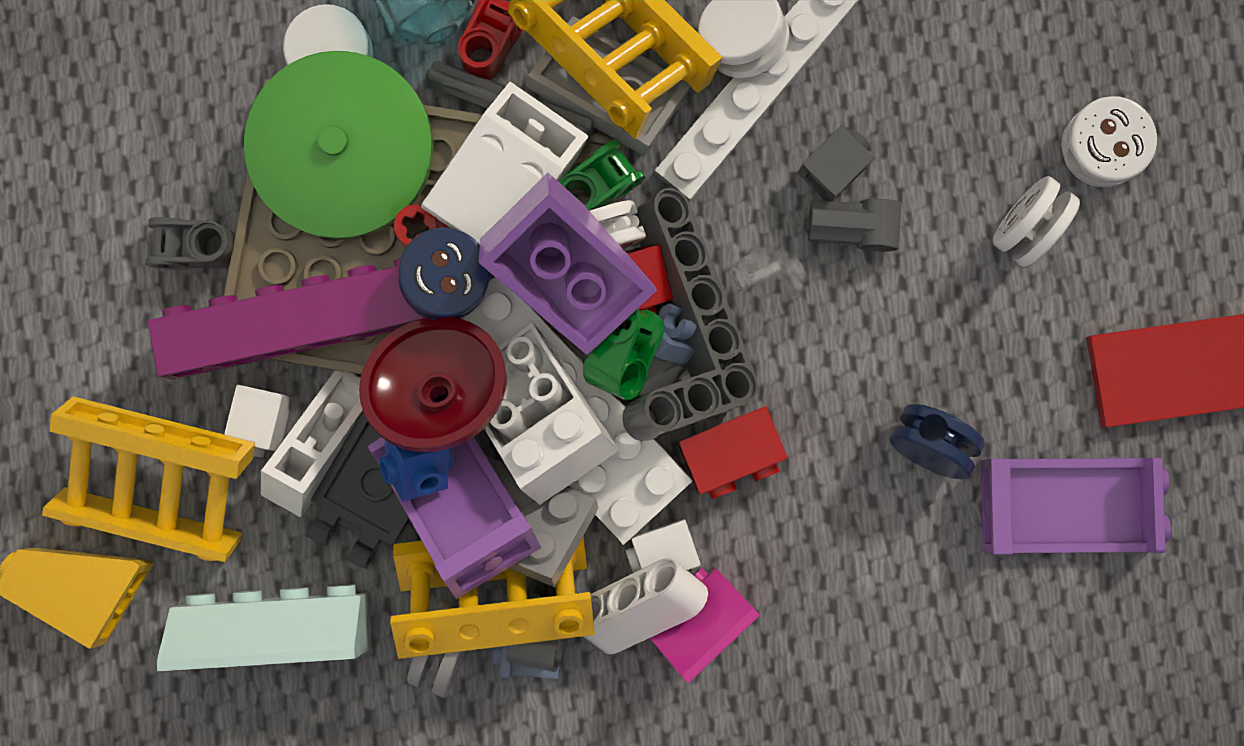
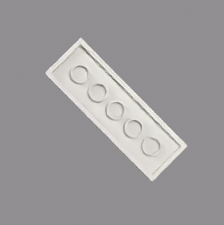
[461,277,693,545]

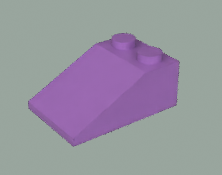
[479,173,657,355]

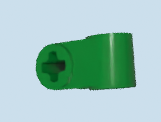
[559,139,645,211]
[583,309,664,400]

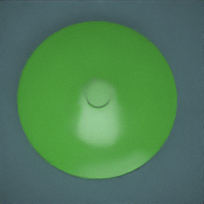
[244,51,434,240]

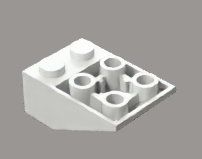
[421,82,589,244]
[484,323,619,505]

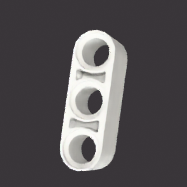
[583,558,708,655]

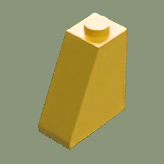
[0,547,154,649]

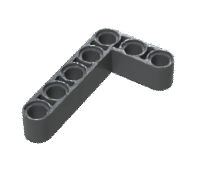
[622,188,758,441]

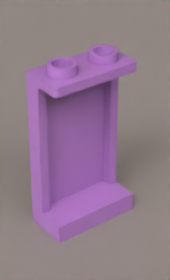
[368,436,541,599]
[980,458,1171,554]

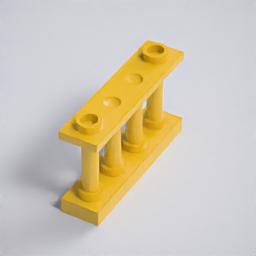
[508,0,723,140]
[42,396,255,562]
[390,536,595,659]

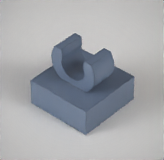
[639,304,697,365]

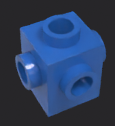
[379,440,454,502]

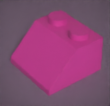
[650,567,760,683]

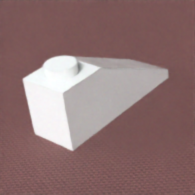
[261,370,363,517]

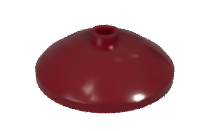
[359,317,507,452]

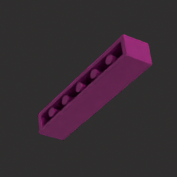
[147,258,424,380]

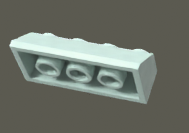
[157,585,371,671]

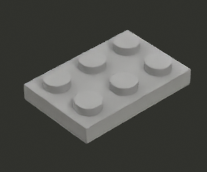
[525,16,690,157]
[486,456,599,587]

